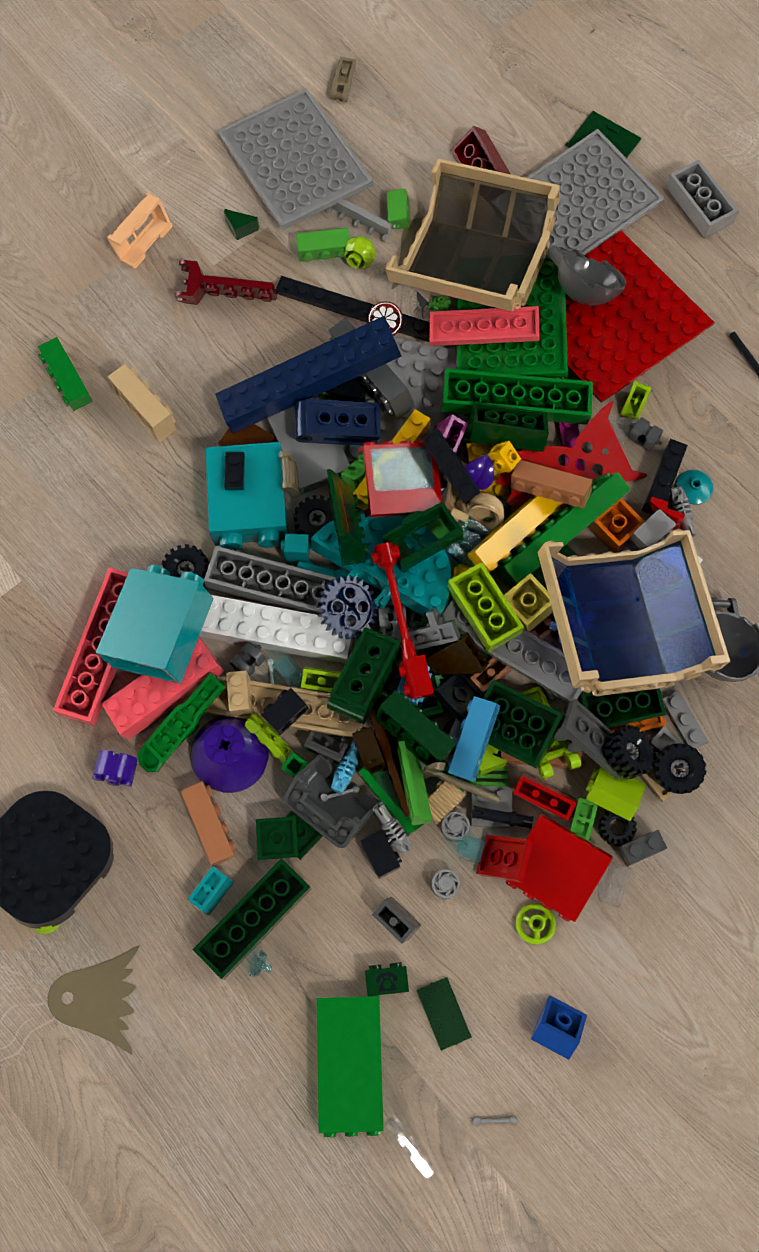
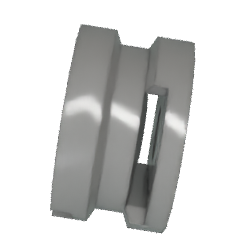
[441,811,470,842]
[431,869,460,899]

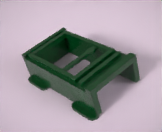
[382,502,463,573]

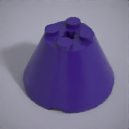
[190,716,269,793]

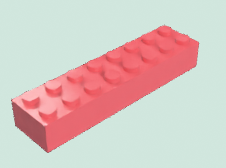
[53,568,128,727]

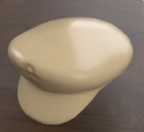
[466,493,504,532]

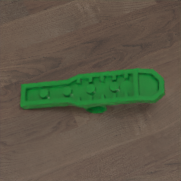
[138,673,227,772]

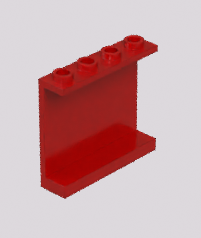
[505,813,613,922]

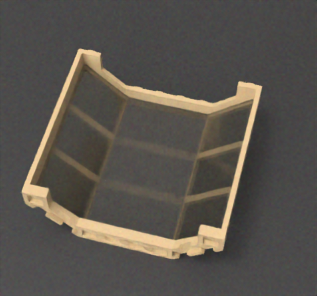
[385,159,560,311]

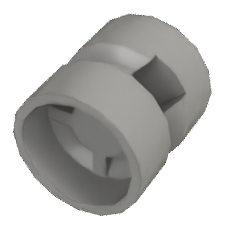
[378,605,407,631]

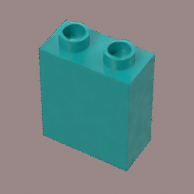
[205,442,288,550]
[96,565,214,684]

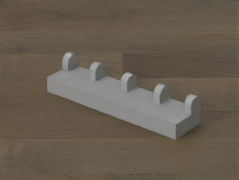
[326,199,391,243]

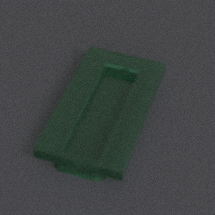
[417,977,472,1051]

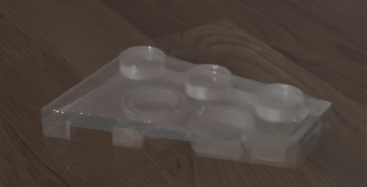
[385,1117,433,1179]

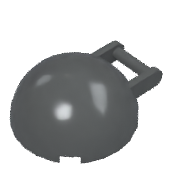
[548,246,626,306]
[691,598,759,682]

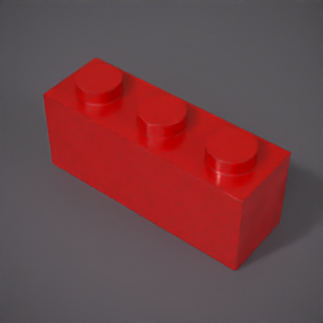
[513,772,577,821]

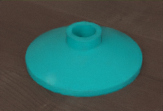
[676,470,713,505]

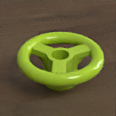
[515,903,556,945]

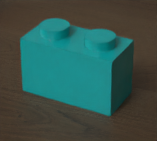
[281,534,311,565]

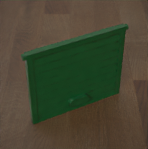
[565,111,641,159]

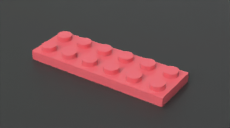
[429,306,539,346]

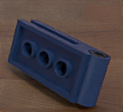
[295,399,381,446]

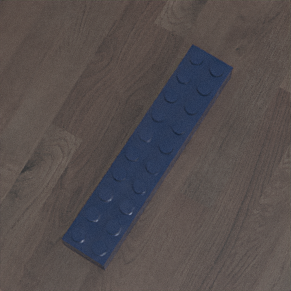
[215,316,402,434]

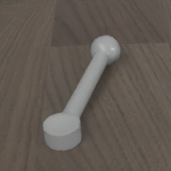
[320,785,360,802]
[473,1116,518,1126]

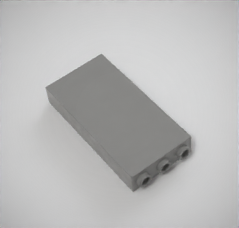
[266,396,350,495]

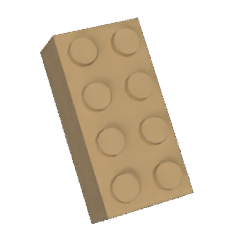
[108,364,176,443]

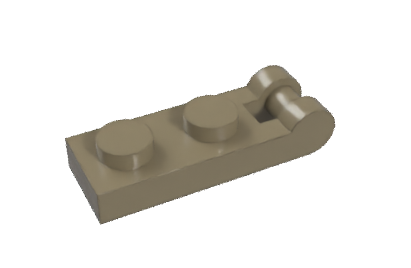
[330,57,357,102]

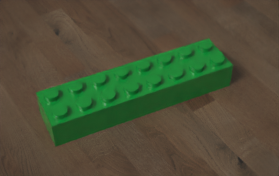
[441,368,593,425]
[494,472,631,586]

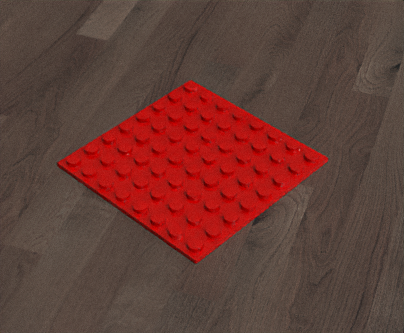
[565,230,715,403]

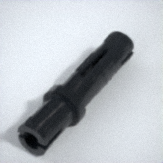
[472,805,534,829]

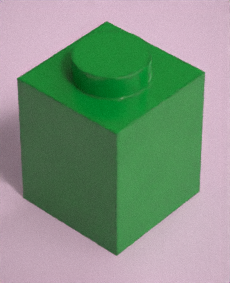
[281,751,309,778]

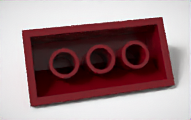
[451,126,511,201]

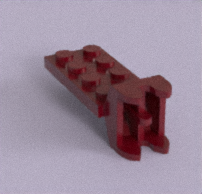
[175,260,277,305]

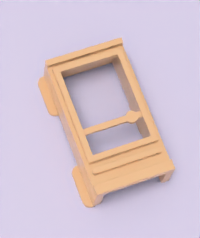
[107,193,173,269]

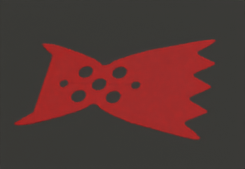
[495,401,647,531]

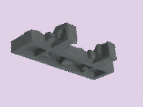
[386,608,461,653]

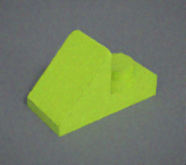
[477,744,507,776]

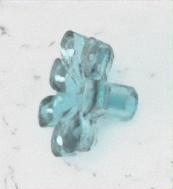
[249,950,272,977]

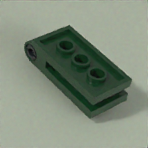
[327,627,402,724]

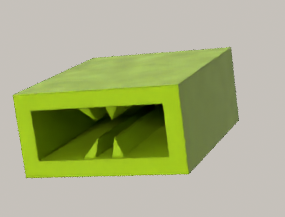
[586,766,646,821]

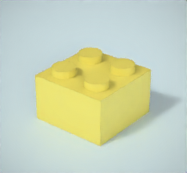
[504,573,553,632]

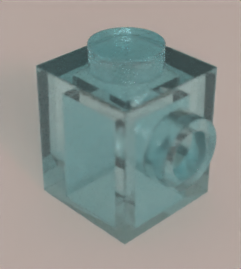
[457,836,485,864]

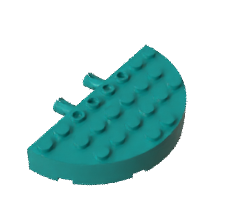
[311,510,451,618]

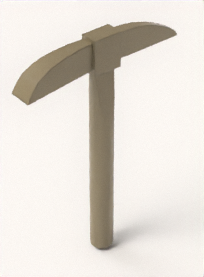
[422,762,500,803]

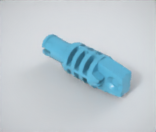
[331,740,360,794]

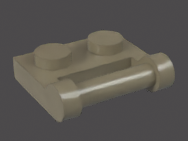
[279,451,300,497]

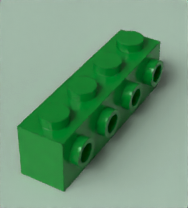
[38,337,93,411]

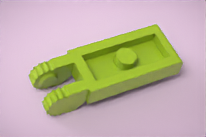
[244,713,291,763]

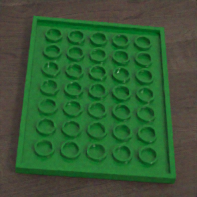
[457,254,568,378]

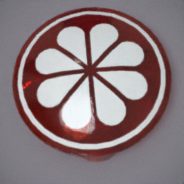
[368,301,403,336]

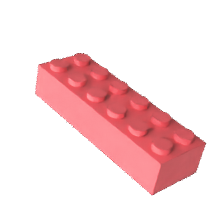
[101,637,225,740]

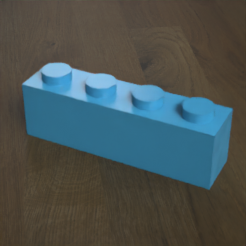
[447,696,500,782]

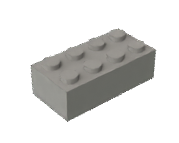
[666,160,739,238]

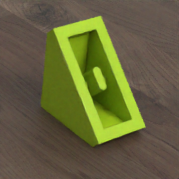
[621,381,652,421]

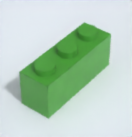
[296,228,351,262]

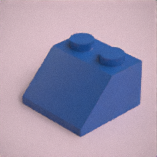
[531,995,587,1060]

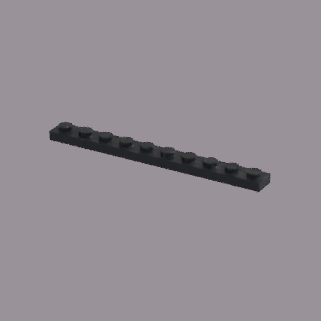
[276,275,430,342]

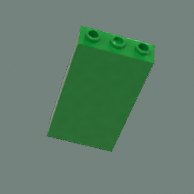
[317,996,384,1137]

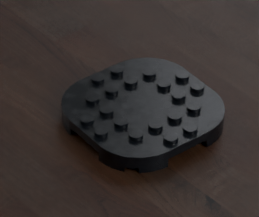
[0,791,114,929]

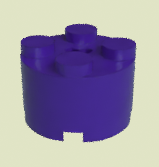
[92,750,137,787]

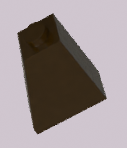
[426,632,489,675]

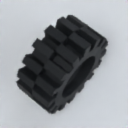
[598,811,637,846]

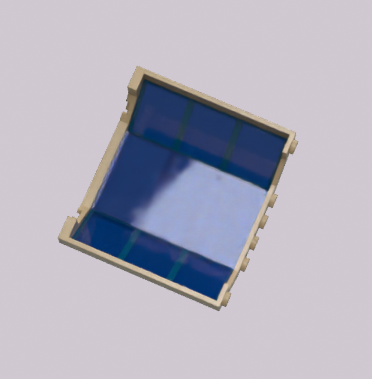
[538,529,730,696]

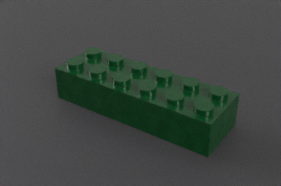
[192,858,311,980]

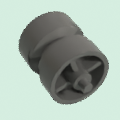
[628,417,664,451]
[229,642,266,676]

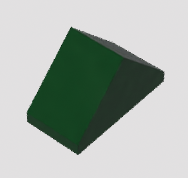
[224,209,259,240]

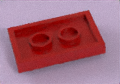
[476,835,533,882]

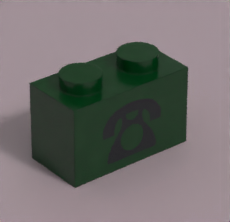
[365,962,409,996]

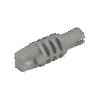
[670,486,696,537]
[372,802,412,854]

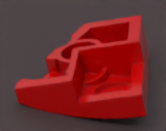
[650,497,685,530]

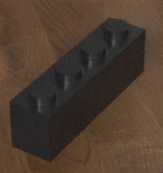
[421,427,481,503]
[641,439,688,515]

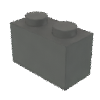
[618,830,667,867]
[372,897,421,944]

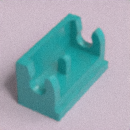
[187,866,234,915]

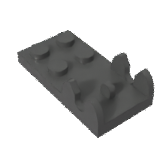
[554,699,622,780]

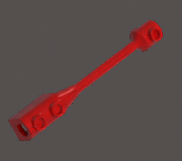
[371,542,434,700]

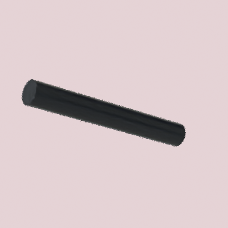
[729,331,759,377]

